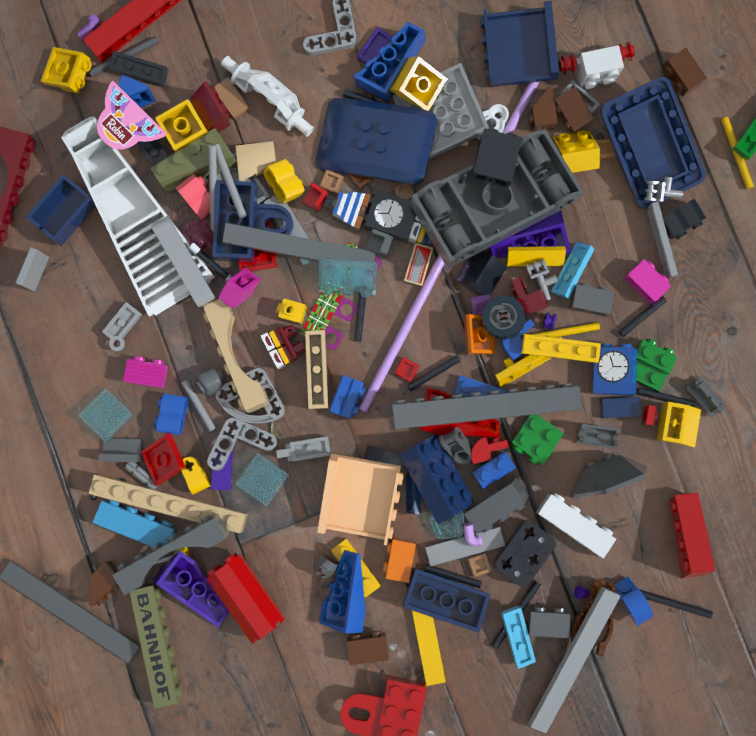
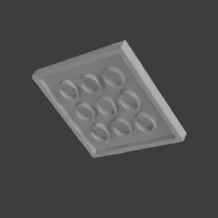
[393,63,489,159]

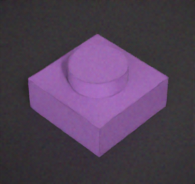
[471,295,491,315]

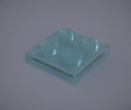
[78,388,134,443]
[235,453,290,507]

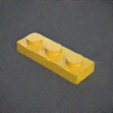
[331,538,381,598]

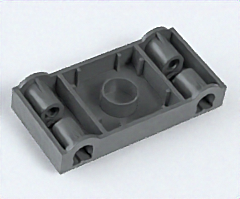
[410,129,584,268]

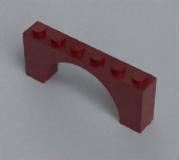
[0,126,35,246]

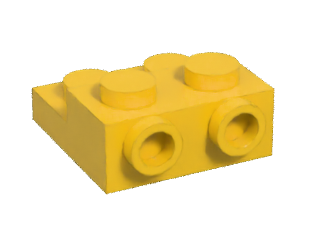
[41,47,91,94]

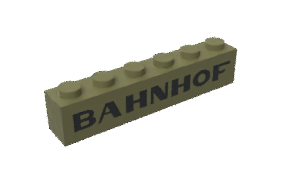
[130,584,183,709]

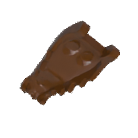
[571,579,616,657]

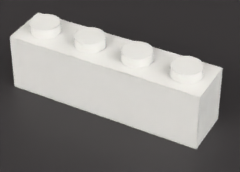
[535,493,616,559]

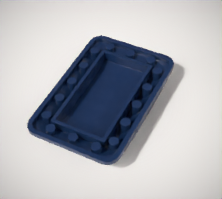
[600,77,705,209]
[316,98,437,185]

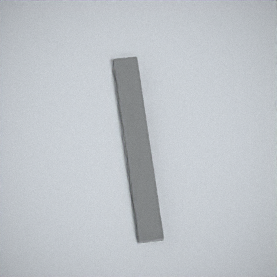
[528,587,620,733]

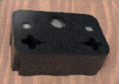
[493,520,556,587]

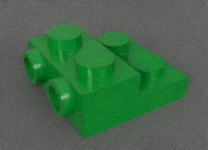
[636,339,678,392]
[510,415,564,466]

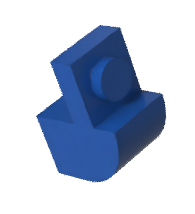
[500,319,535,361]
[614,577,653,626]

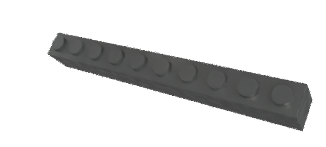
[388,383,582,430]

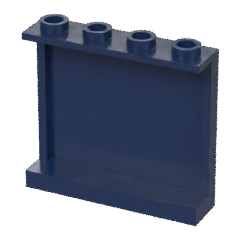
[480,1,559,87]

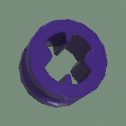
[543,312,557,331]

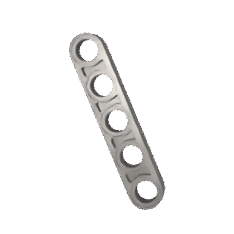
[151,216,216,308]

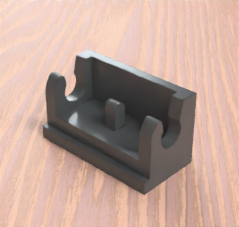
[576,424,621,448]

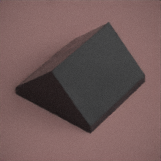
[455,251,507,296]

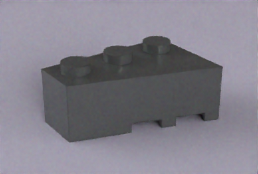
[464,476,530,533]

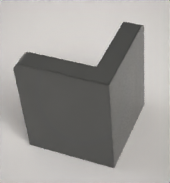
[366,229,394,258]

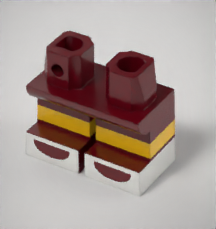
[261,325,306,369]

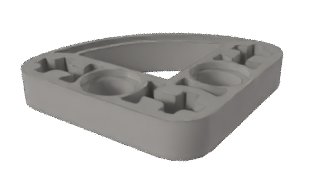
[215,368,285,424]

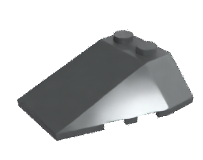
[571,453,648,499]

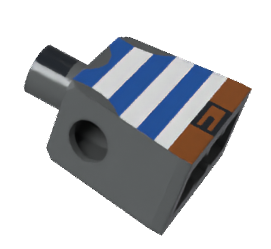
[324,190,371,233]

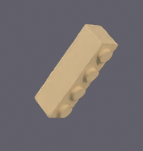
[305,330,329,409]

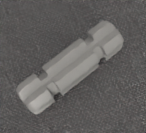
[125,462,158,489]

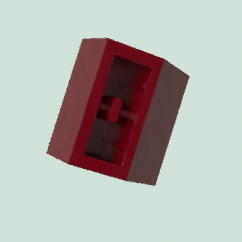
[190,81,231,133]

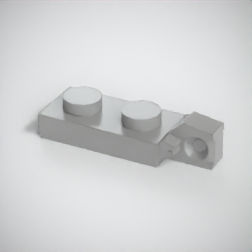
[276,436,331,462]

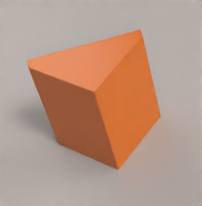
[464,314,496,356]

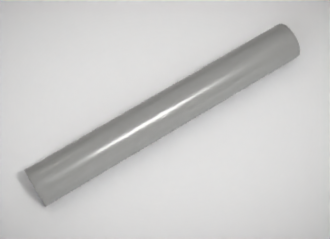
[181,379,216,432]

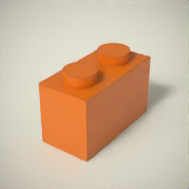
[382,538,416,583]

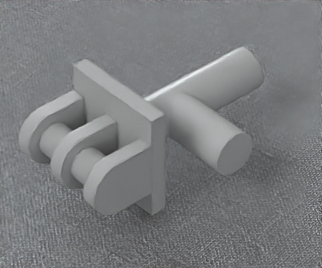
[644,177,683,202]
[525,258,558,300]

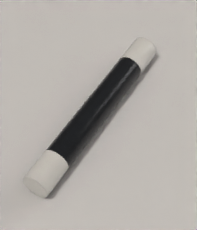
[188,243,232,282]

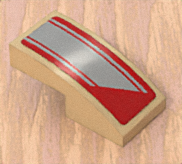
[404,242,434,286]

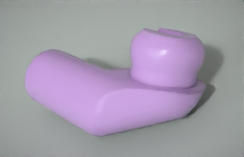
[463,523,483,547]

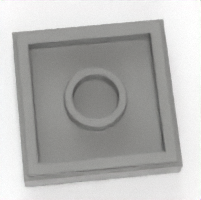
[16,247,49,292]

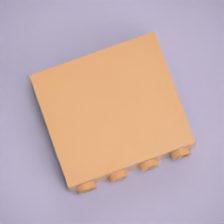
[317,453,403,545]

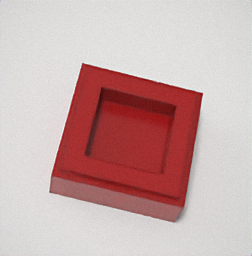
[394,357,419,383]

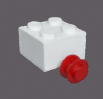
[558,42,635,89]

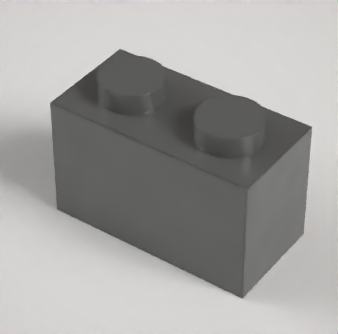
[569,283,615,317]
[527,606,570,638]

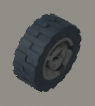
[482,295,525,340]

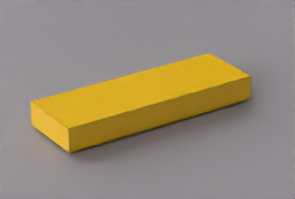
[507,246,566,266]

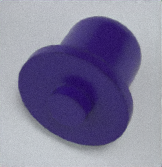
[574,585,590,599]

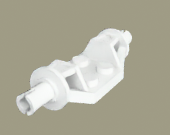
[221,56,314,137]

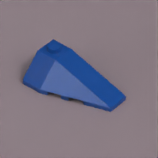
[319,550,365,633]

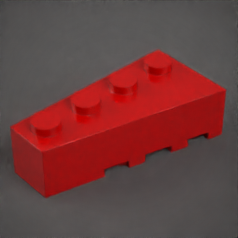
[669,492,715,579]

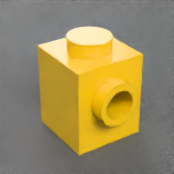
[276,299,307,325]

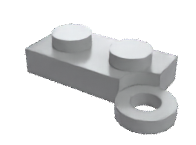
[102,302,142,351]

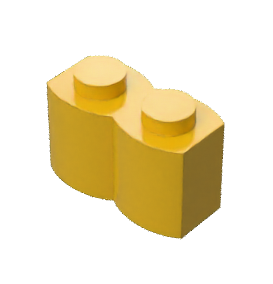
[263,159,305,204]

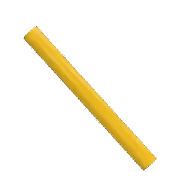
[721,117,754,189]
[529,322,600,338]

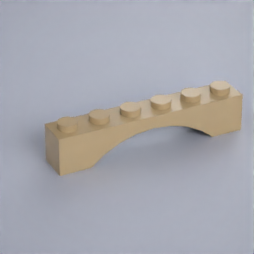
[203,299,270,413]

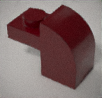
[510,277,549,313]

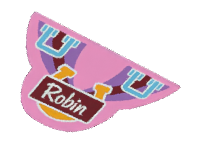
[97,81,167,149]

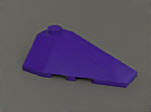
[490,211,571,258]
[152,550,229,627]

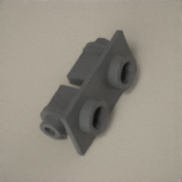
[686,376,726,418]

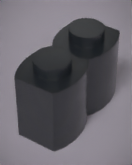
[663,199,706,240]

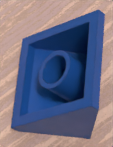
[118,75,156,108]

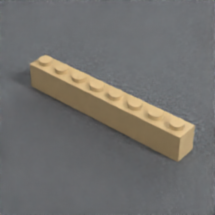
[89,474,248,533]

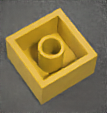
[155,99,207,152]

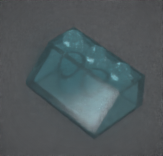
[318,259,378,297]

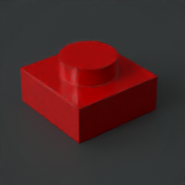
[641,405,658,426]

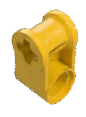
[181,456,211,495]

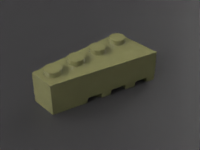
[150,128,238,192]

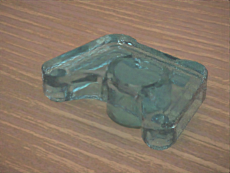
[429,511,464,540]

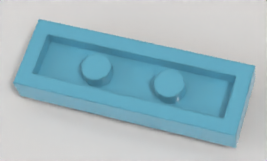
[551,242,594,299]
[500,606,536,669]

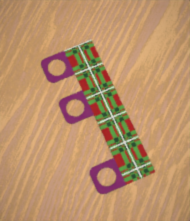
[300,242,382,350]

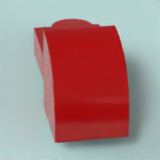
[470,437,509,464]

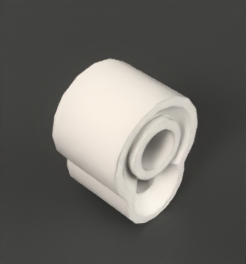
[477,104,509,140]

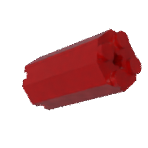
[206,553,286,644]

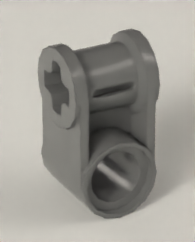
[439,427,471,464]

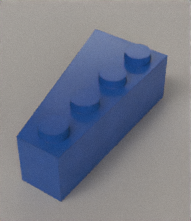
[353,22,426,102]

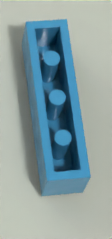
[93,499,178,546]

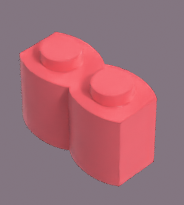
[176,174,210,220]

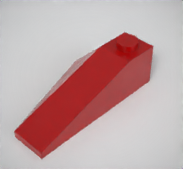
[419,387,500,437]

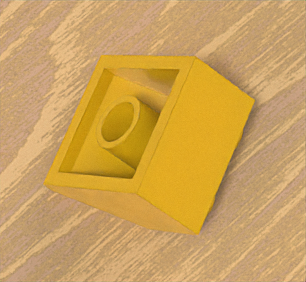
[390,57,447,111]

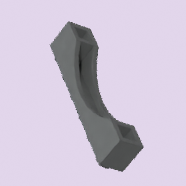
[112,513,230,595]

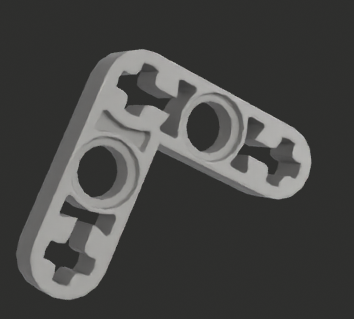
[303,0,356,56]
[207,418,277,471]

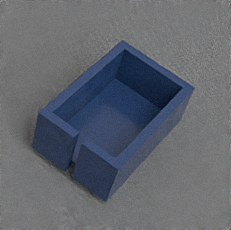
[25,174,96,246]

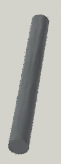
[89,36,159,77]

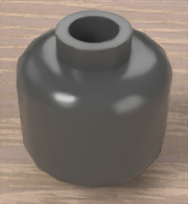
[194,367,225,396]

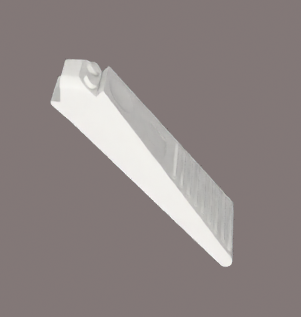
[61,117,215,317]

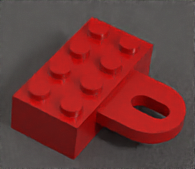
[340,674,427,736]

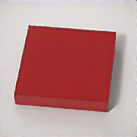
[141,433,186,486]

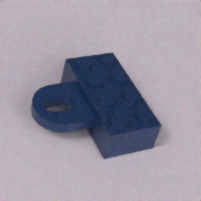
[212,180,294,262]

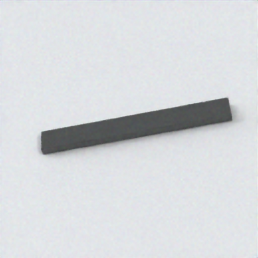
[222,223,376,271]
[0,560,141,663]

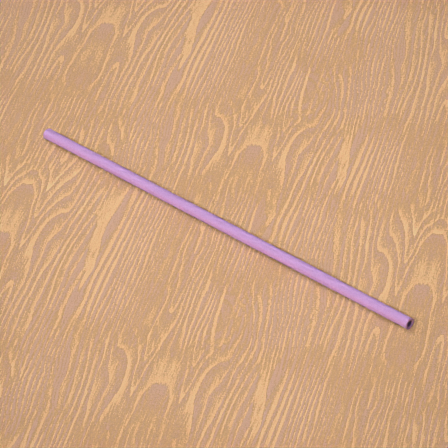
[359,82,539,413]

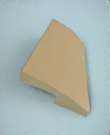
[236,141,276,181]

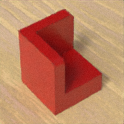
[302,182,328,213]

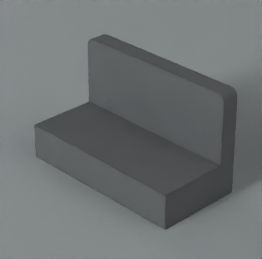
[98,438,143,462]

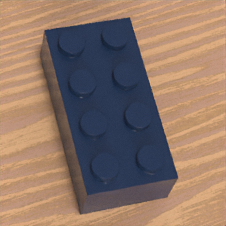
[399,434,474,524]
[402,568,491,633]

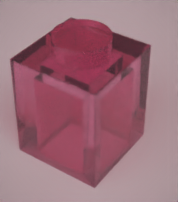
[182,219,214,250]

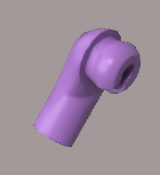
[77,14,101,40]

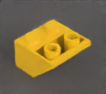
[553,130,600,173]
[656,402,701,447]

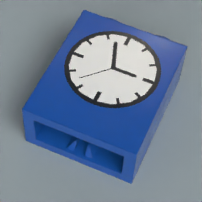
[593,344,637,396]

